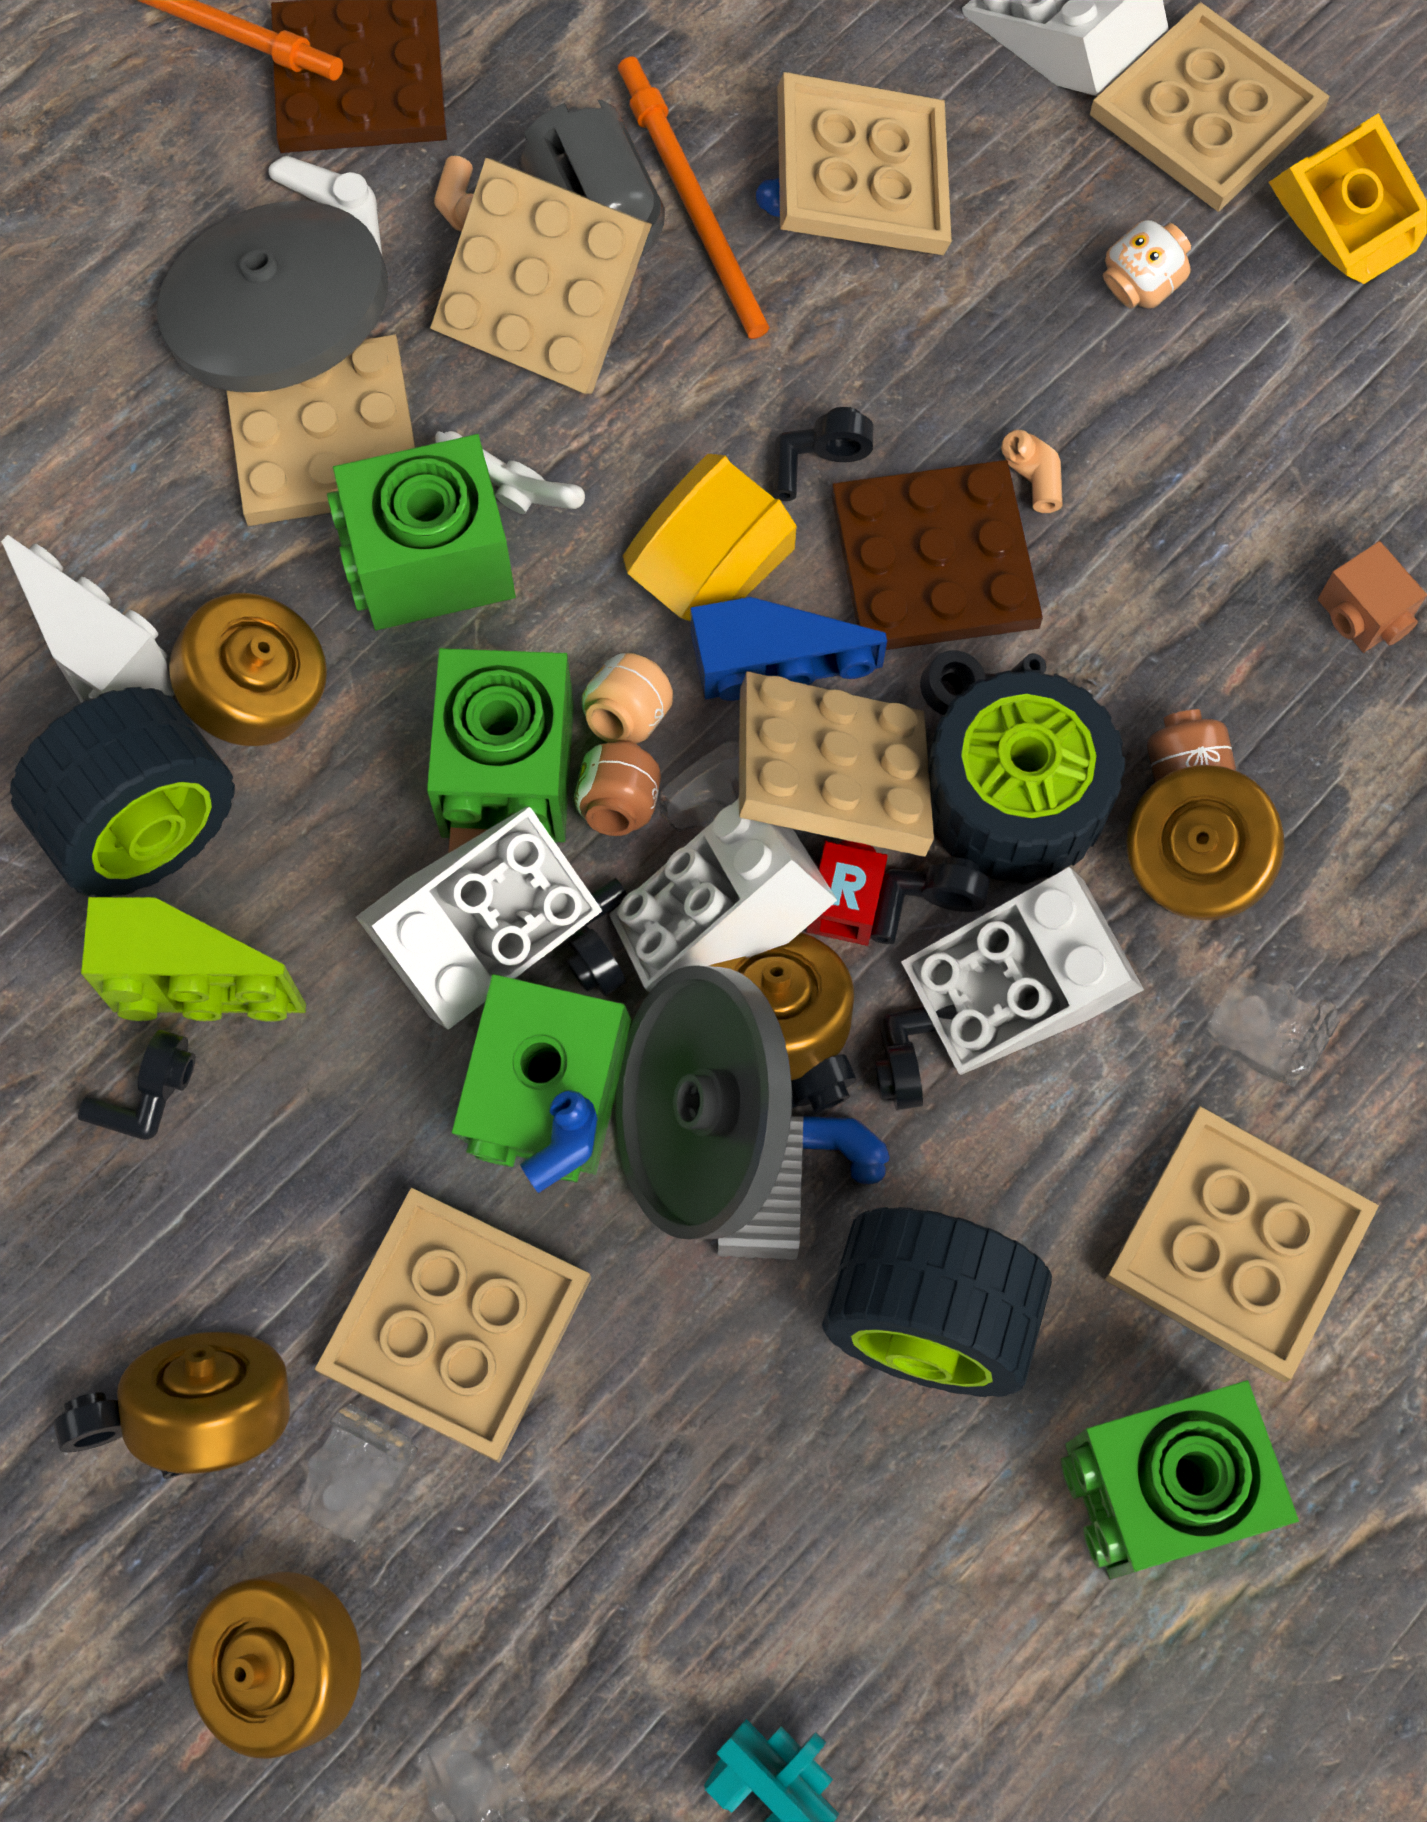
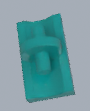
[704,1719,839,1822]

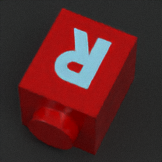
[806,840,888,946]

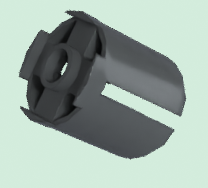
[517,99,665,256]

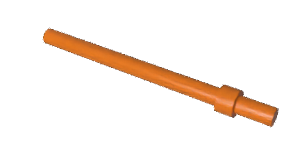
[137,0,343,81]
[618,56,769,339]

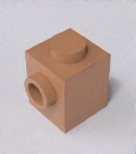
[1317,541,1427,653]

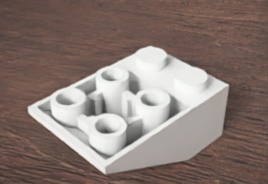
[962,0,1169,96]
[1,535,175,703]
[609,798,837,992]
[356,806,602,1030]
[901,867,1144,1075]

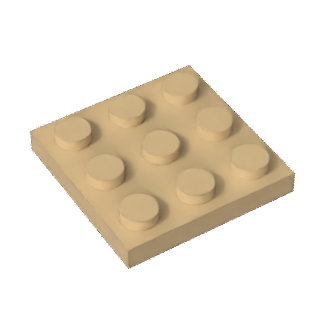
[1090,2,1330,212]
[777,72,952,255]
[430,158,652,394]
[226,334,416,526]
[739,671,934,857]
[1105,1106,1379,1383]
[315,1188,591,1463]

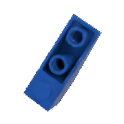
[690,597,887,701]

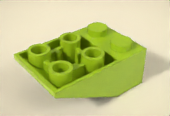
[81,897,306,1022]

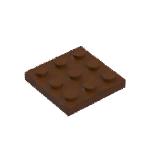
[271,0,447,153]
[831,460,1043,650]

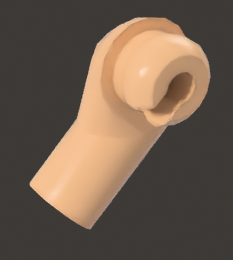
[434,156,474,232]
[1001,430,1063,513]

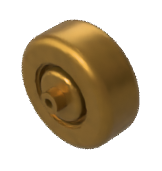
[169,593,327,746]
[1126,765,1285,921]
[709,932,854,1080]
[117,1332,290,1474]
[187,1572,362,1759]

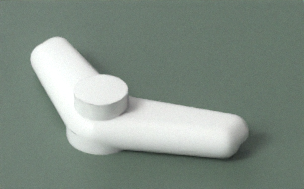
[268,156,382,254]
[435,431,585,514]

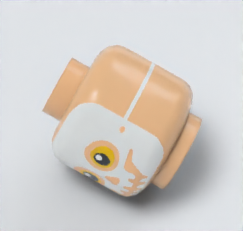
[1103,220,1191,309]
[582,653,673,744]

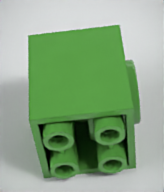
[327,434,516,631]
[427,648,574,843]
[452,974,632,1183]
[1061,1380,1299,1580]

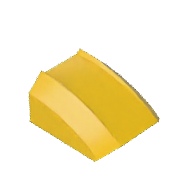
[1268,113,1427,284]
[623,454,797,622]

